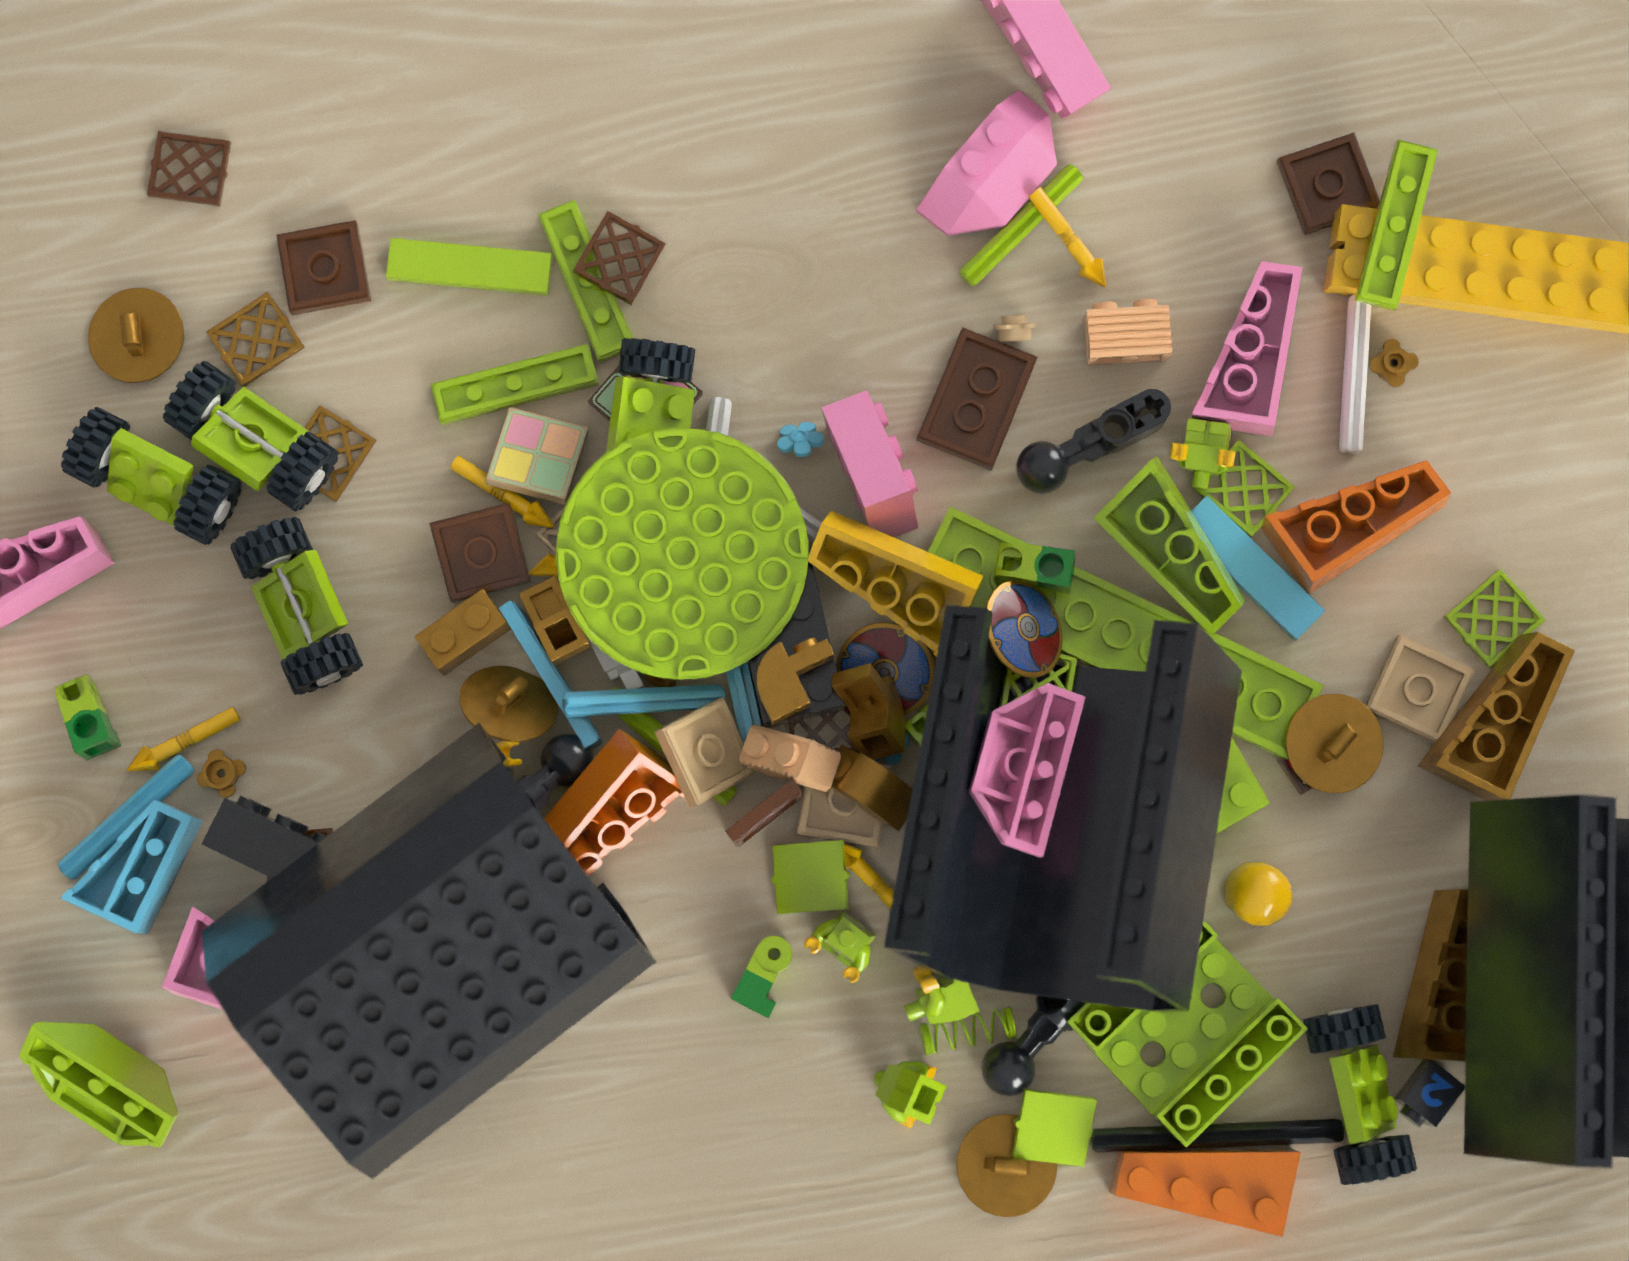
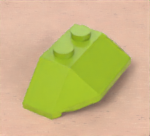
[18,1022,178,1147]

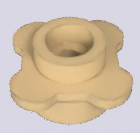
[994,315,1035,341]

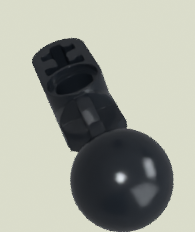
[1016,389,1171,494]
[517,734,594,812]
[981,996,1086,1096]

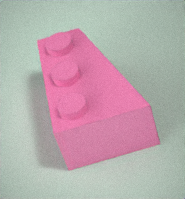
[821,390,918,537]

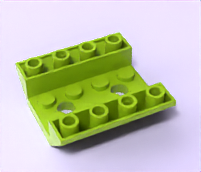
[1067,920,1308,1148]

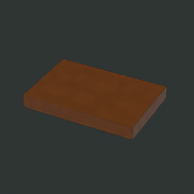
[916,327,1038,471]

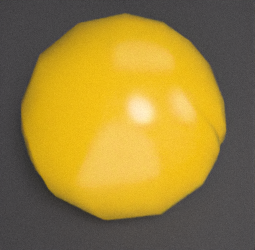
[1225,862,1293,926]

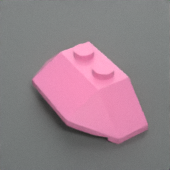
[916,90,1057,236]
[968,683,1086,858]

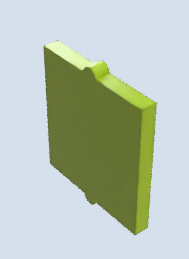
[771,840,850,914]
[1011,1088,1097,1167]

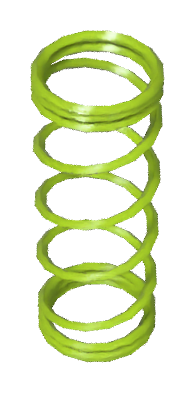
[920,1006,1017,1056]

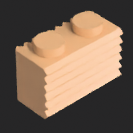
[1084,299,1172,366]
[739,725,841,792]

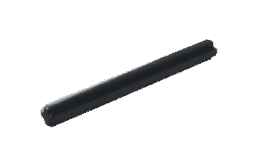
[1091,1119,1344,1153]

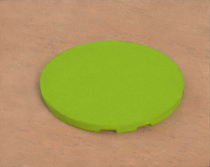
[556,427,809,680]

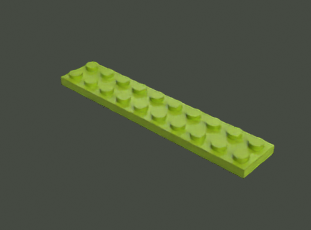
[928,506,1324,760]

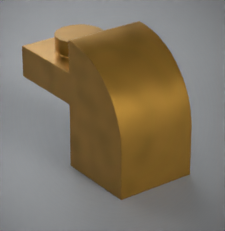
[519,575,592,666]
[757,637,834,725]
[832,663,906,760]
[831,744,913,832]

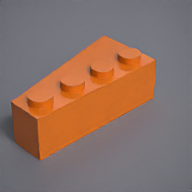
[1261,460,1451,594]
[544,728,685,876]
[1110,1149,1301,1237]

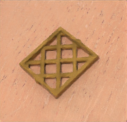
[206,292,305,387]
[305,405,376,502]

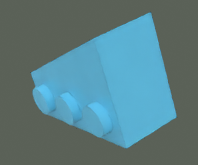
[60,800,203,934]

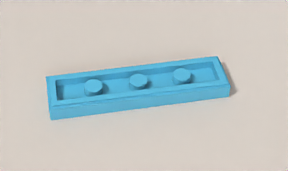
[1192,496,1325,641]
[499,600,603,750]

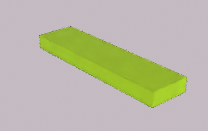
[1354,139,1438,311]
[538,200,633,363]
[386,238,553,296]
[430,344,599,425]

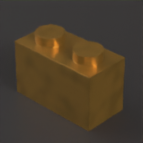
[414,589,511,676]

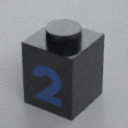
[1394,1059,1465,1128]

